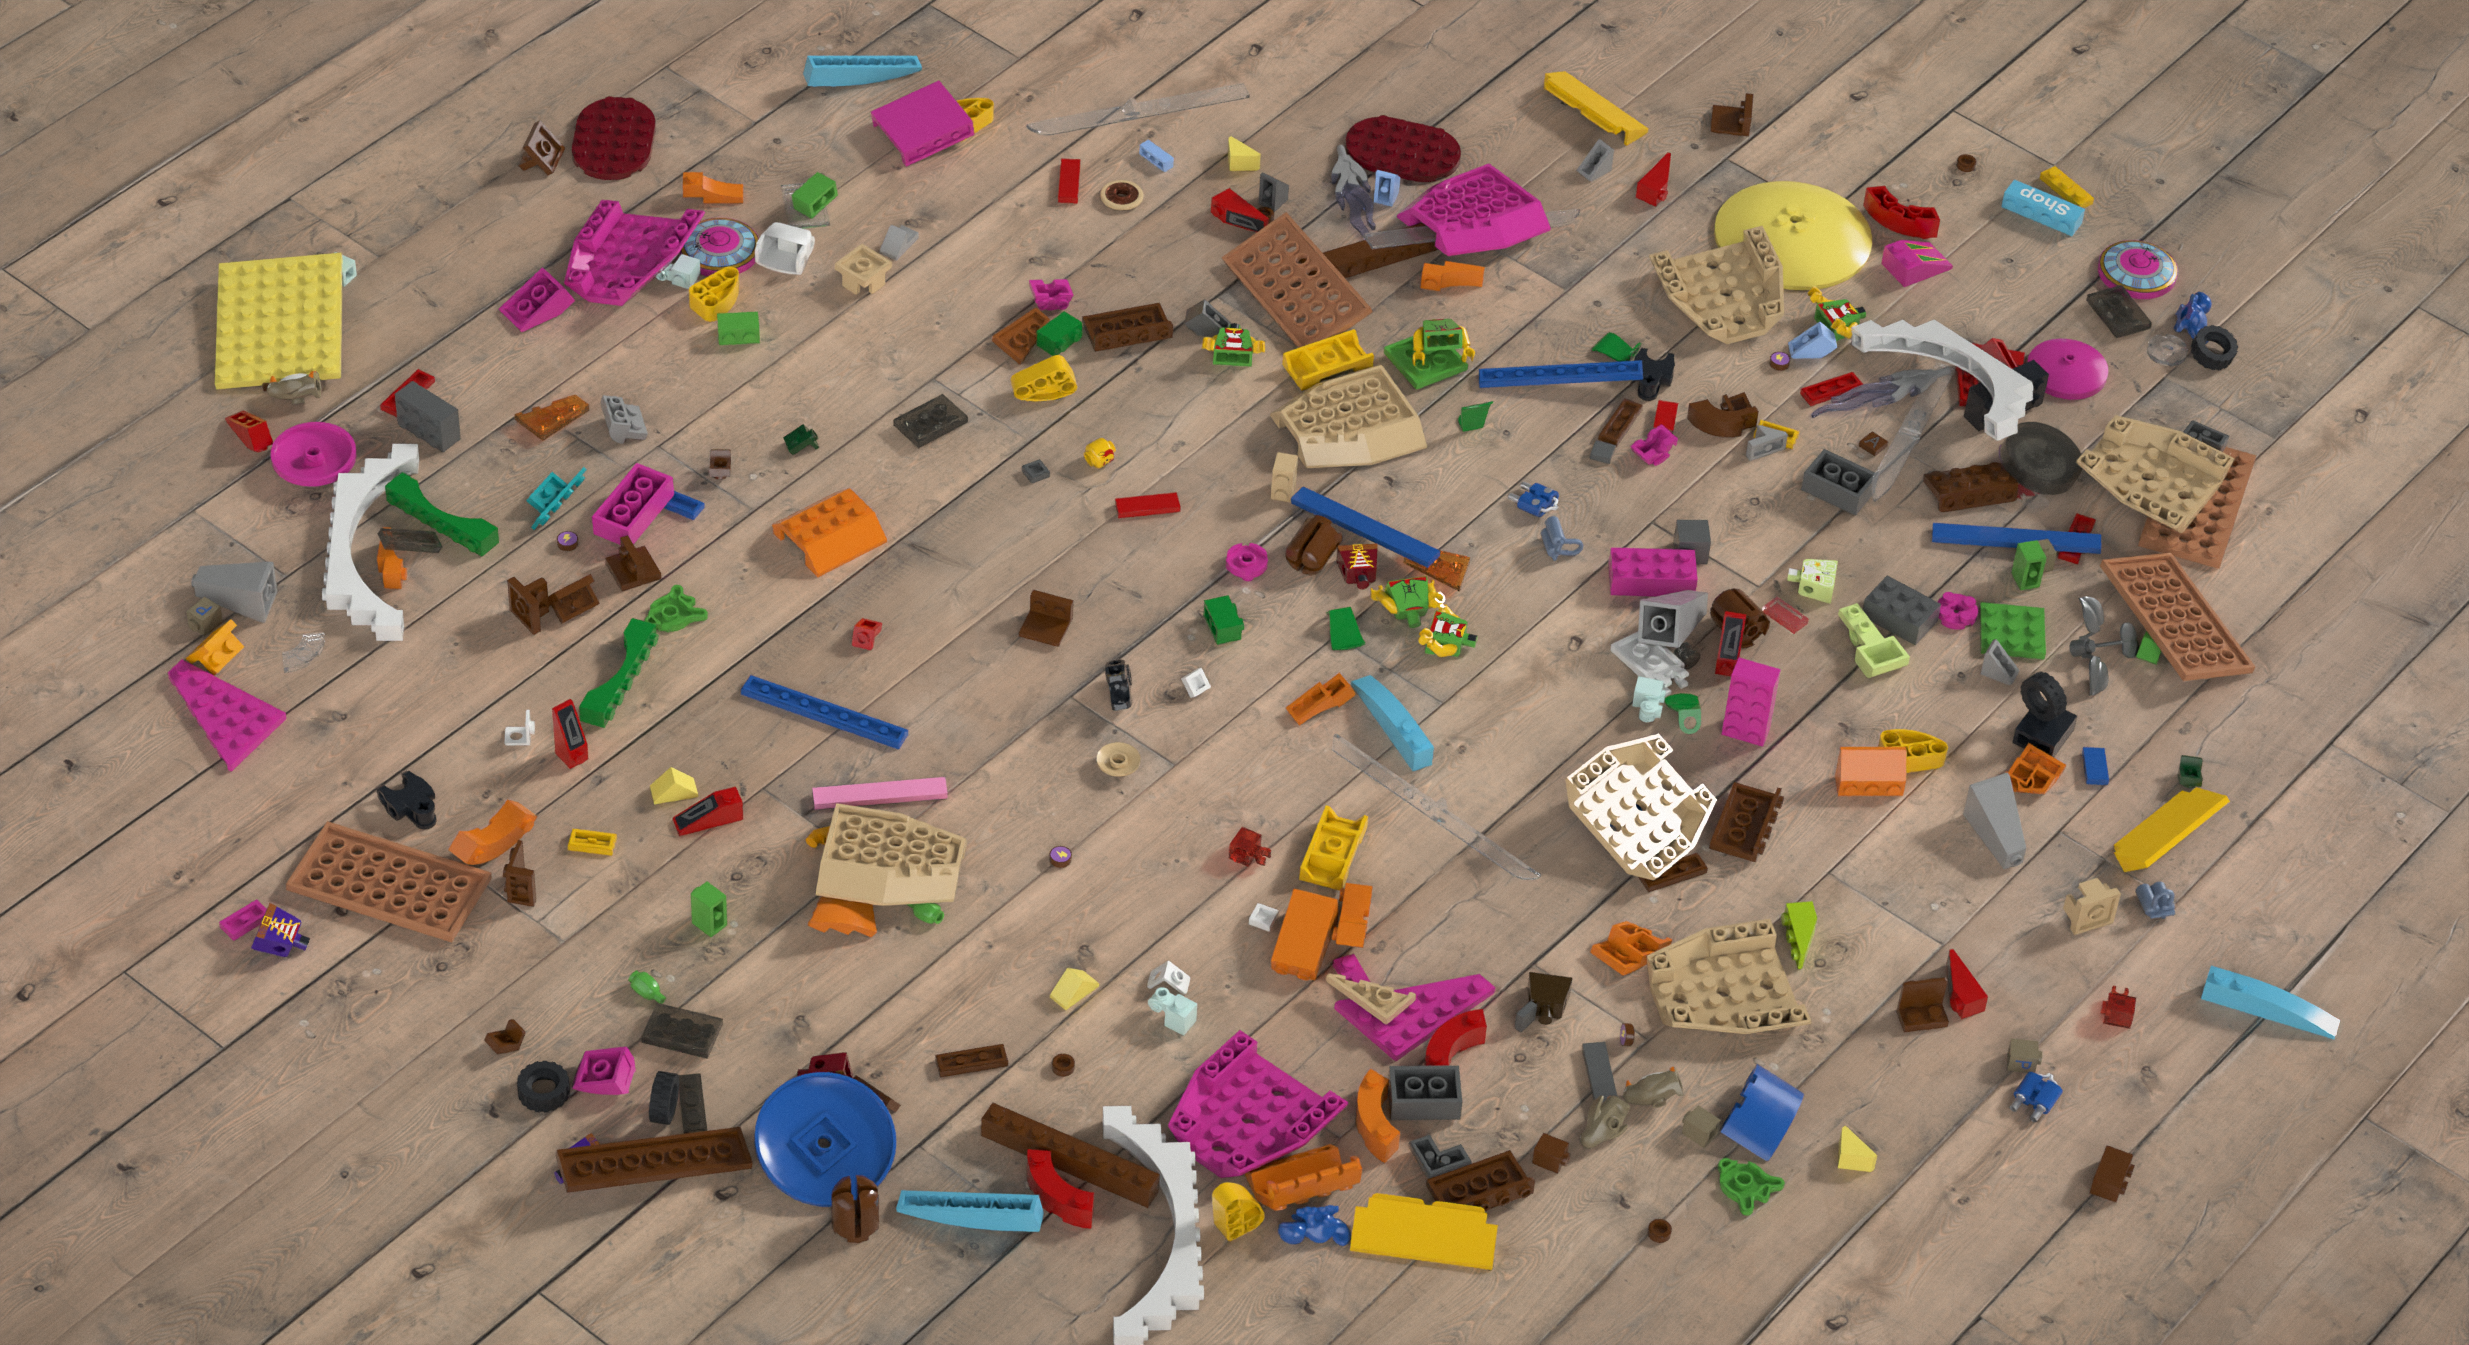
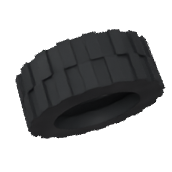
[2191,325,2238,370]
[2020,671,2067,722]
[517,1061,570,1113]
[649,1071,679,1125]

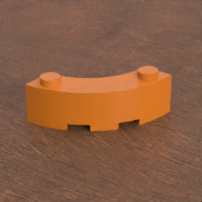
[448,799,537,865]
[1332,883,1373,948]
[1356,1069,1400,1164]

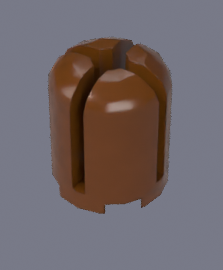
[1285,515,1343,576]
[1710,588,1770,648]
[831,1175,879,1243]

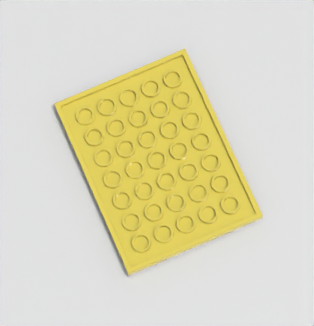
[215,253,343,390]

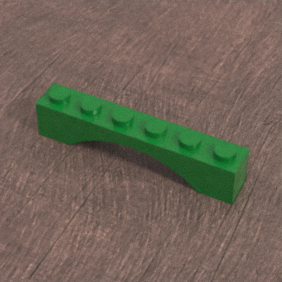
[385,472,499,557]
[579,618,659,728]

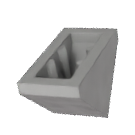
[1576,139,1614,182]
[1981,639,2020,685]

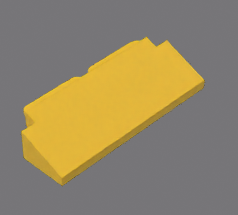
[1544,71,1649,146]
[2113,787,2230,872]
[1350,1193,1498,1270]

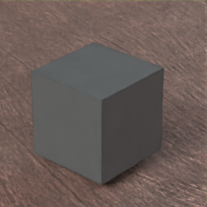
[1673,520,1711,564]

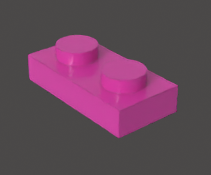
[219,899,267,941]
[1333,954,1370,983]

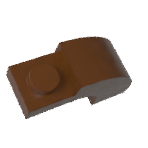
[1687,399,1759,437]

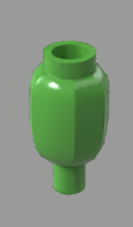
[907,903,944,924]
[628,970,666,1005]

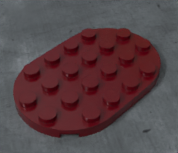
[572,96,656,180]
[1345,115,1461,182]

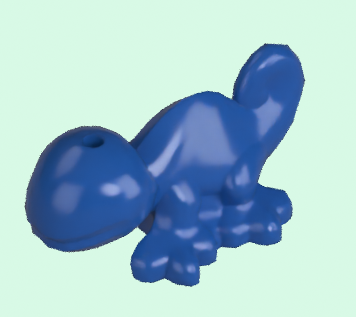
[2174,291,2212,344]
[1278,1205,1351,1246]

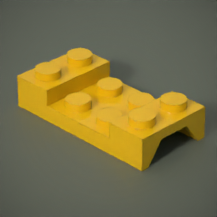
[1282,329,1374,391]
[1299,805,1368,891]

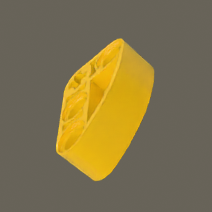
[957,98,994,142]
[689,266,739,322]
[1010,355,1077,401]
[1878,729,1948,773]
[1212,1182,1265,1241]

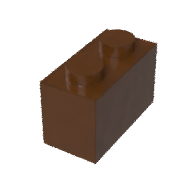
[2090,1145,2135,1203]

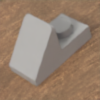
[880,225,919,261]
[1746,425,1788,461]

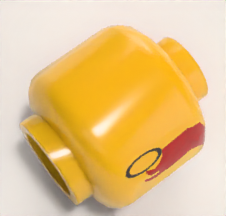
[1083,438,1116,468]

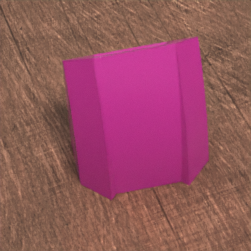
[572,1046,636,1095]

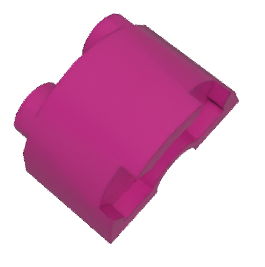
[1029,279,1074,311]
[1630,424,1678,466]

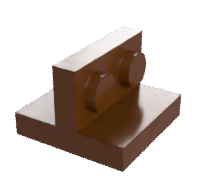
[518,120,565,175]
[605,535,661,591]
[548,574,600,624]
[507,577,549,635]

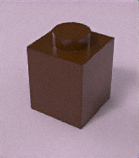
[1532,1133,1571,1174]

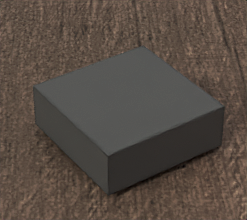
[1590,440,1616,464]
[1022,459,1050,484]
[1515,1001,1537,1032]

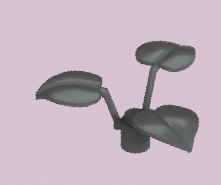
[2069,597,2139,696]

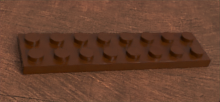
[555,1127,753,1193]

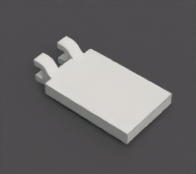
[1611,632,1689,697]

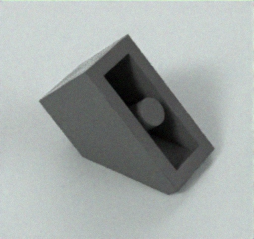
[1258,172,1289,212]
[1184,299,1232,337]

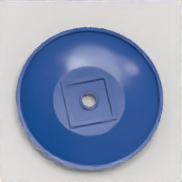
[754,1072,896,1207]

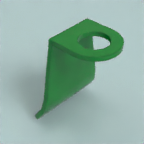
[1592,332,1642,362]
[1458,401,1493,432]
[1326,607,1365,650]
[1664,693,1701,734]

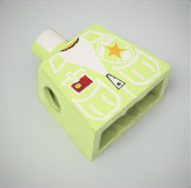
[1787,559,1838,604]

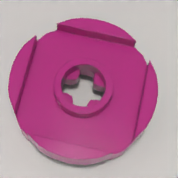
[1226,543,1268,581]
[1937,592,1978,630]

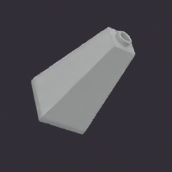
[191,562,277,623]
[1638,590,1708,648]
[1963,772,2026,869]

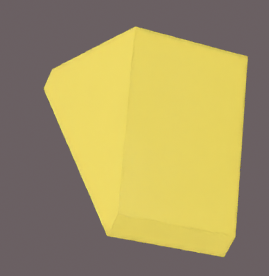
[1228,136,1261,171]
[650,767,698,805]
[1050,968,1099,1010]
[1838,1126,1877,1172]

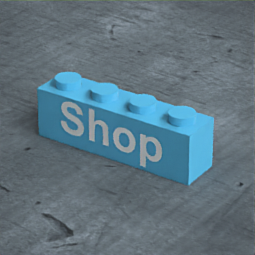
[2001,180,2085,236]

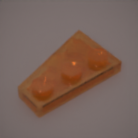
[514,395,590,441]
[1403,550,1471,592]

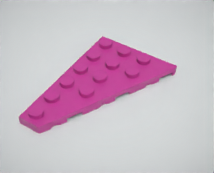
[168,659,287,772]
[1334,974,1495,1062]

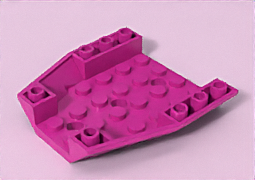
[1397,163,1551,256]
[564,200,705,306]
[1168,1030,1348,1178]

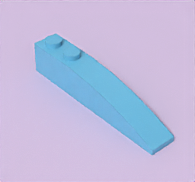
[803,56,922,87]
[1351,675,1434,771]
[2201,966,2340,1039]
[896,1190,1044,1232]

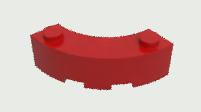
[1863,185,1940,239]
[1424,1009,1487,1066]
[1027,1149,1094,1229]

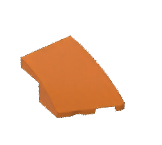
[2006,743,2066,795]
[807,896,877,938]
[1590,921,1672,976]

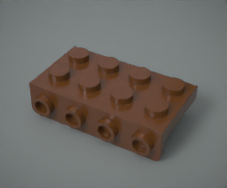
[1082,302,1173,352]
[1923,462,2018,512]
[1709,782,1784,863]
[1426,1150,1535,1212]

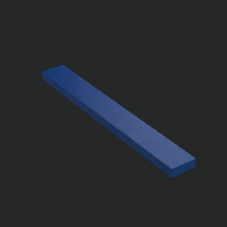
[1479,360,1643,388]
[1291,486,1440,568]
[1932,523,2101,554]
[741,675,908,750]

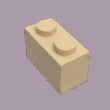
[1271,452,1298,503]

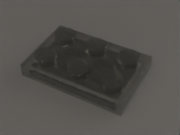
[2086,285,2152,338]
[893,394,968,448]
[641,1003,723,1059]

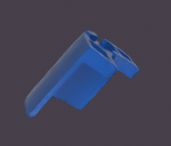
[1720,1064,1804,1161]

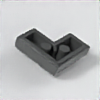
[2183,420,2229,452]
[1408,1134,1472,1179]

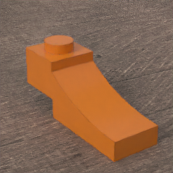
[683,172,743,203]
[1420,261,1485,291]
[377,527,407,589]
[1286,672,1356,726]

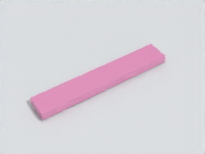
[812,777,948,810]

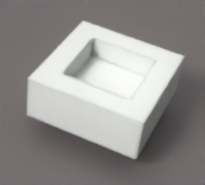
[1181,668,1211,698]
[1249,903,1279,932]

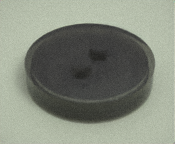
[2000,422,2083,495]

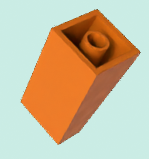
[1271,888,1338,981]

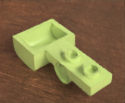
[1838,603,1910,678]

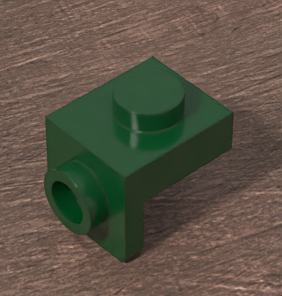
[783,424,819,455]
[2178,755,2203,788]

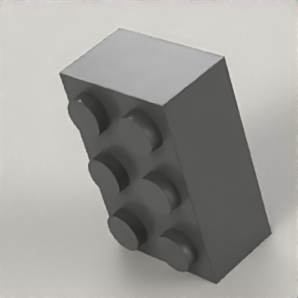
[395,381,461,452]
[1801,449,1879,516]
[1863,575,1941,645]
[1388,1065,1463,1120]

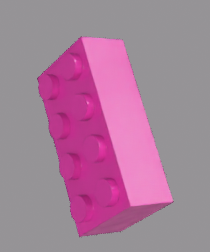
[592,463,674,545]
[1608,547,1698,597]
[1721,657,1781,747]

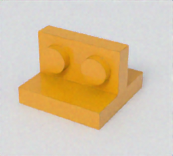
[185,619,244,676]

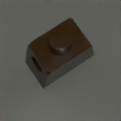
[1527,972,1573,1025]

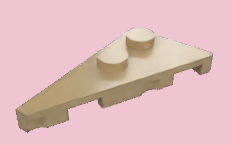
[1326,973,1416,1025]

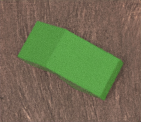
[2136,631,2169,665]

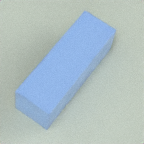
[1139,140,1174,172]

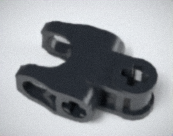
[1634,347,1675,401]
[1105,659,1133,711]
[376,771,437,829]

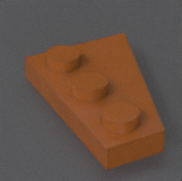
[992,307,1050,365]

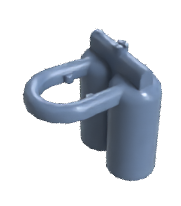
[1540,516,1584,561]
[2135,882,2175,919]

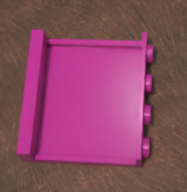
[871,80,975,167]

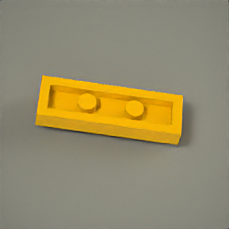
[2039,166,2094,208]

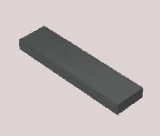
[1582,1042,1618,1103]

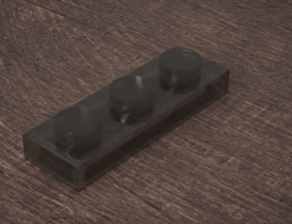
[377,528,442,553]
[679,1073,707,1134]

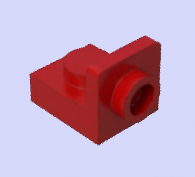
[852,618,882,650]

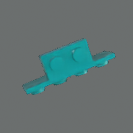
[526,467,587,530]

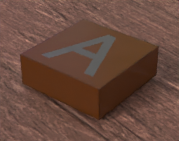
[1859,431,1888,456]

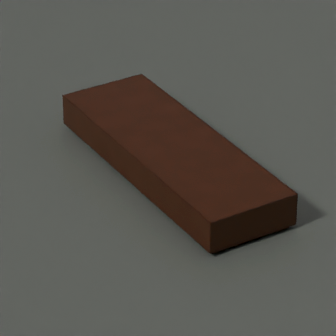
[1598,398,1643,447]
[1638,853,1708,893]
[935,1044,1008,1078]

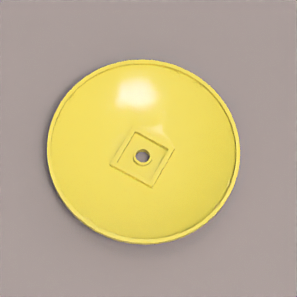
[1714,181,1872,290]

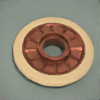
[1100,180,1144,210]

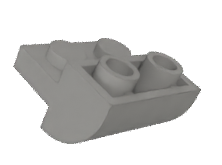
[601,395,648,444]

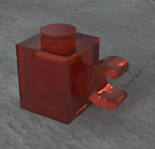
[1229,827,1271,867]
[2100,986,2136,1029]

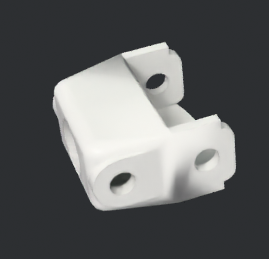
[755,222,815,275]

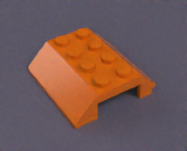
[772,488,887,577]
[1245,1144,1362,1211]

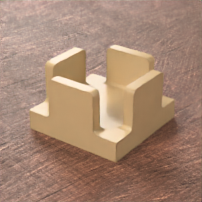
[835,244,892,295]
[2063,878,2121,935]

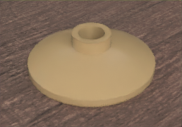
[1097,742,1141,777]

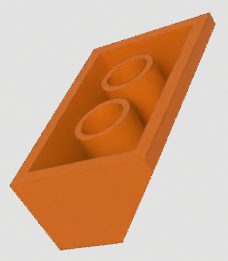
[1835,747,1906,796]

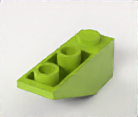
[1781,901,1817,969]

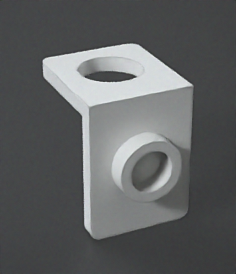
[505,710,535,746]
[1147,961,1190,995]

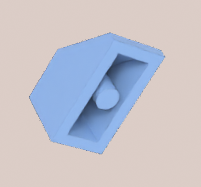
[1374,170,1400,207]
[1788,322,1838,359]

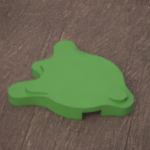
[644,585,708,632]
[1718,1158,1785,1215]

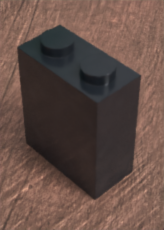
[2012,710,2078,757]

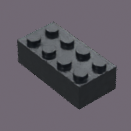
[1964,360,2049,431]

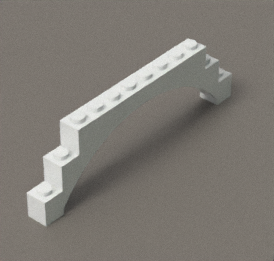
[1851,320,2033,441]
[322,444,419,641]
[1102,1106,1204,1345]

